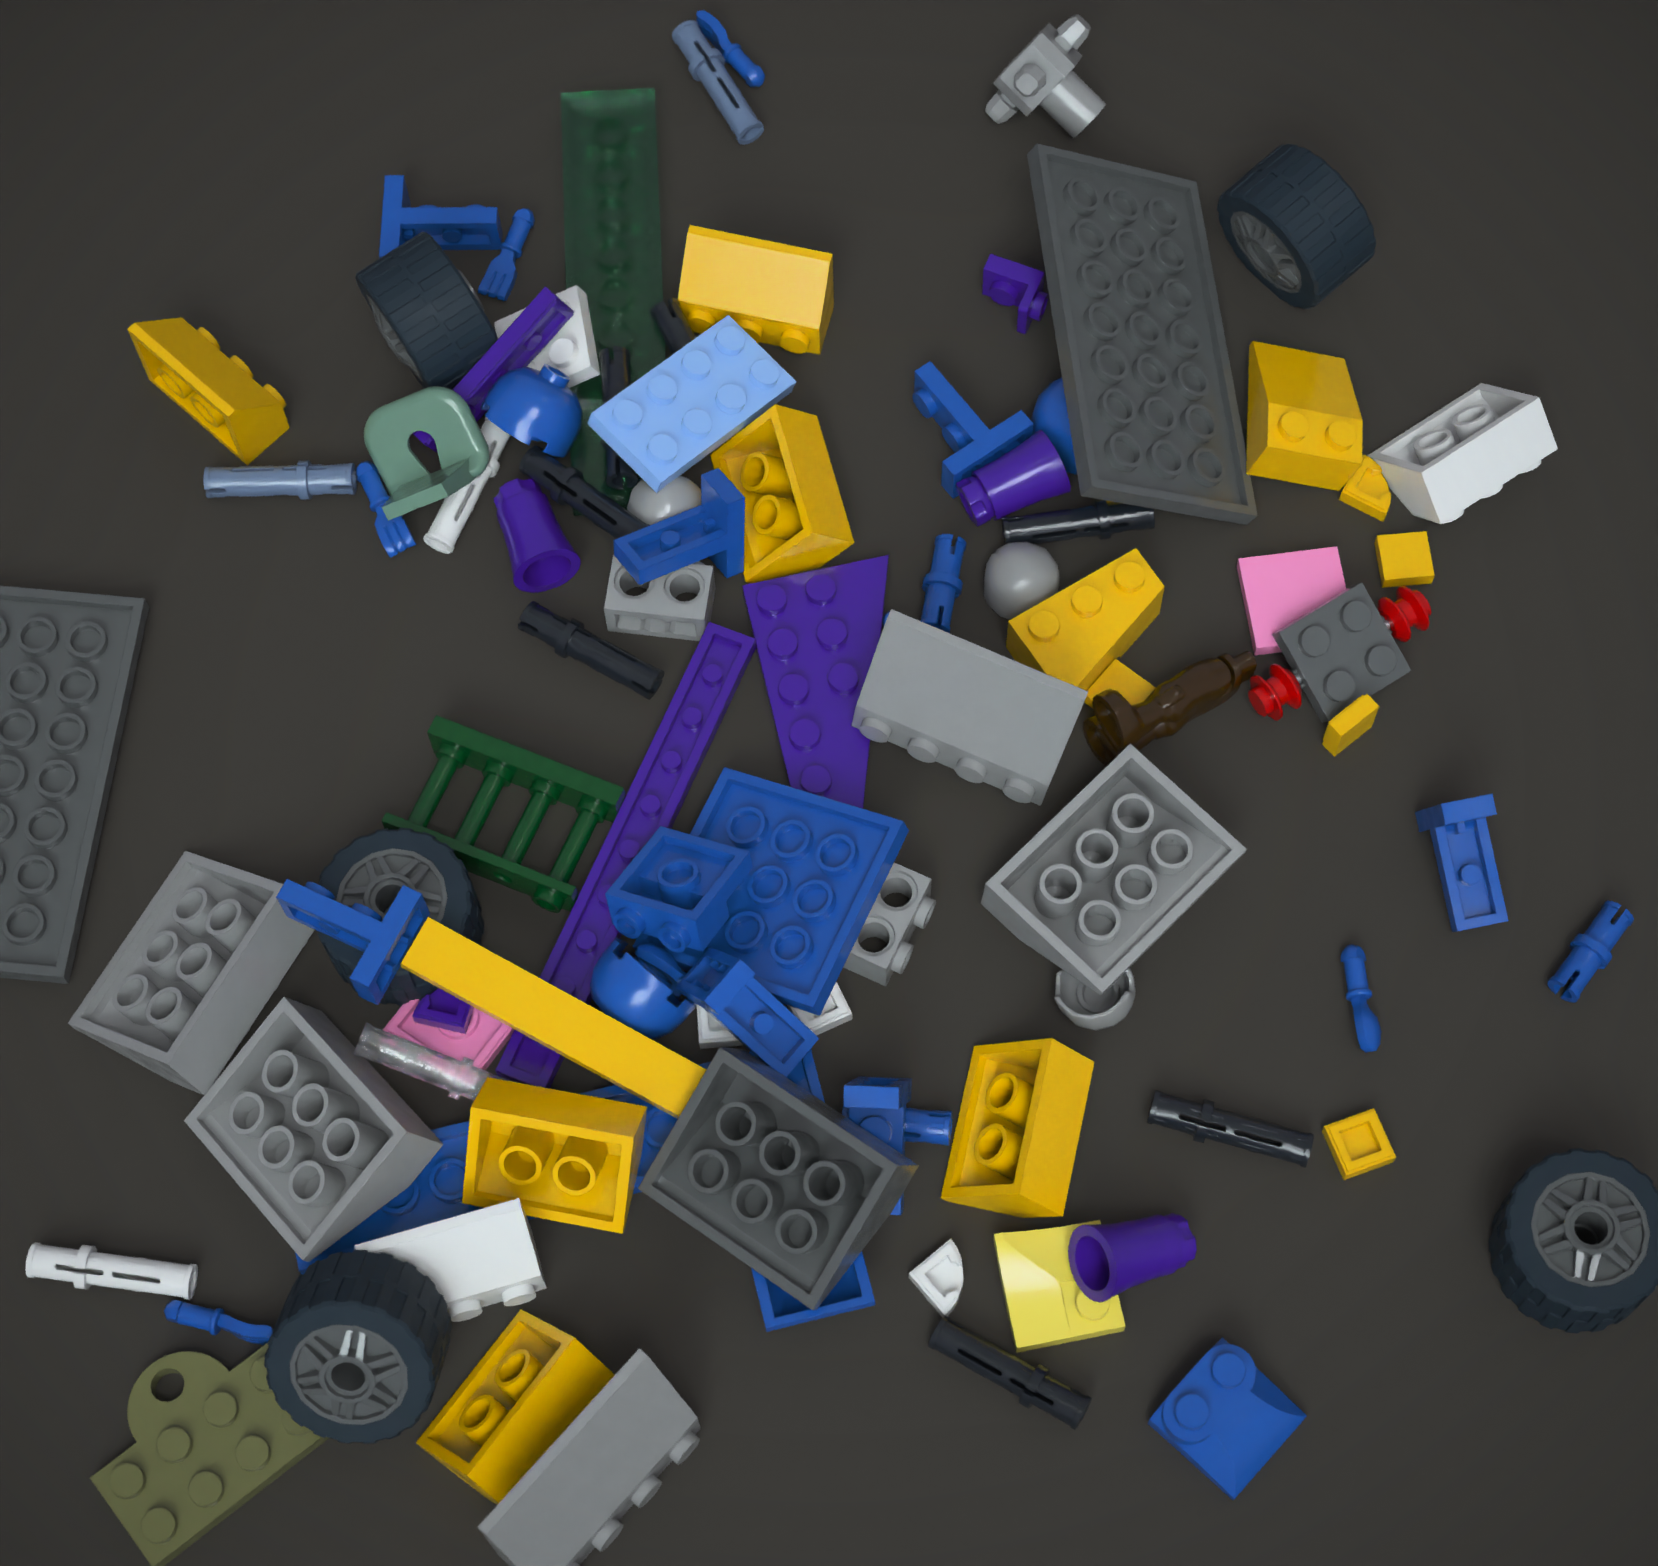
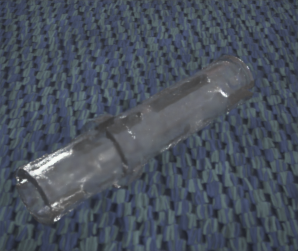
[353,1022,518,1100]

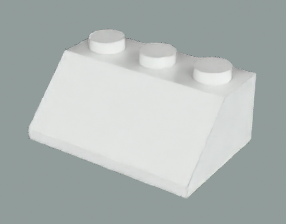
[1367,383,1558,524]
[355,1198,547,1322]

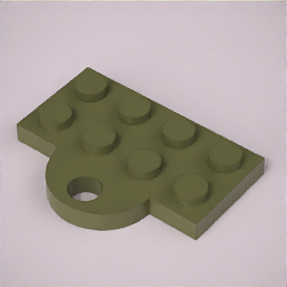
[90,1343,329,1566]

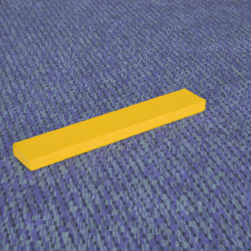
[401,917,706,1119]

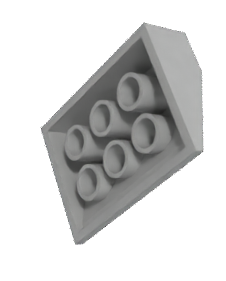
[851,609,1088,806]
[981,744,1247,996]
[68,851,315,1095]
[184,997,443,1262]
[478,1348,701,1566]

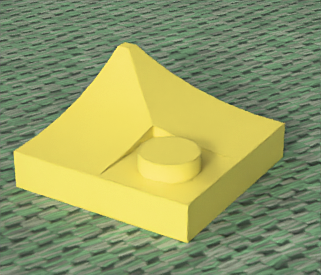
[993,1220,1126,1353]

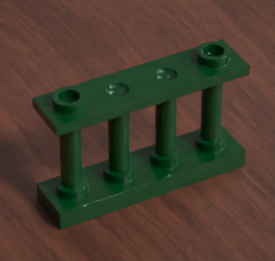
[382,715,626,913]

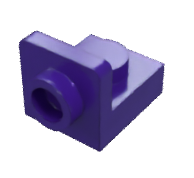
[982,254,1049,334]

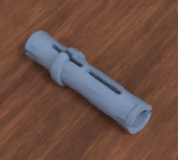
[672,20,764,145]
[203,460,357,500]

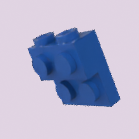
[605,826,753,953]

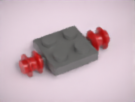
[1248,582,1431,723]

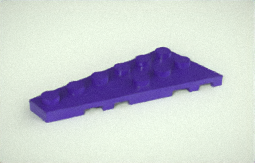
[742,555,889,809]

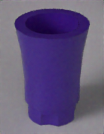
[955,430,1071,527]
[493,478,581,593]
[1068,1213,1197,1302]

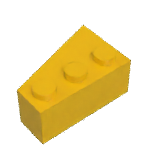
[1006,548,1165,691]

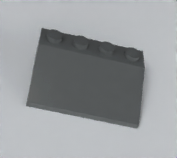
[638,1047,919,1310]

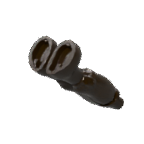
[1083,651,1257,766]

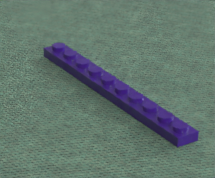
[495,622,756,1088]

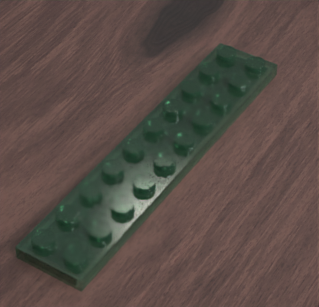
[561,88,666,516]

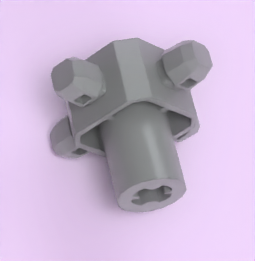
[985,14,1106,139]

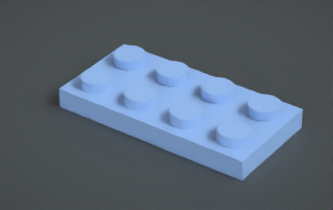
[587,315,796,493]

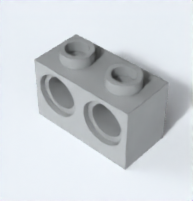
[604,555,716,641]
[843,862,936,987]

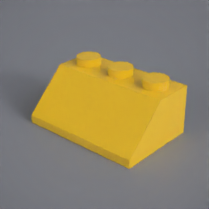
[678,225,834,355]
[127,317,290,465]
[710,404,855,583]
[940,1038,1094,1218]
[462,1077,647,1234]
[416,1309,615,1505]

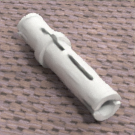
[423,417,511,554]
[26,1242,198,1300]

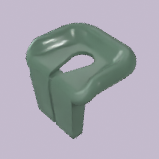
[364,386,489,521]

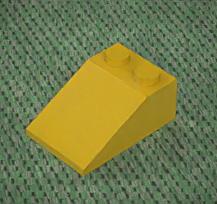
[1246,341,1363,491]

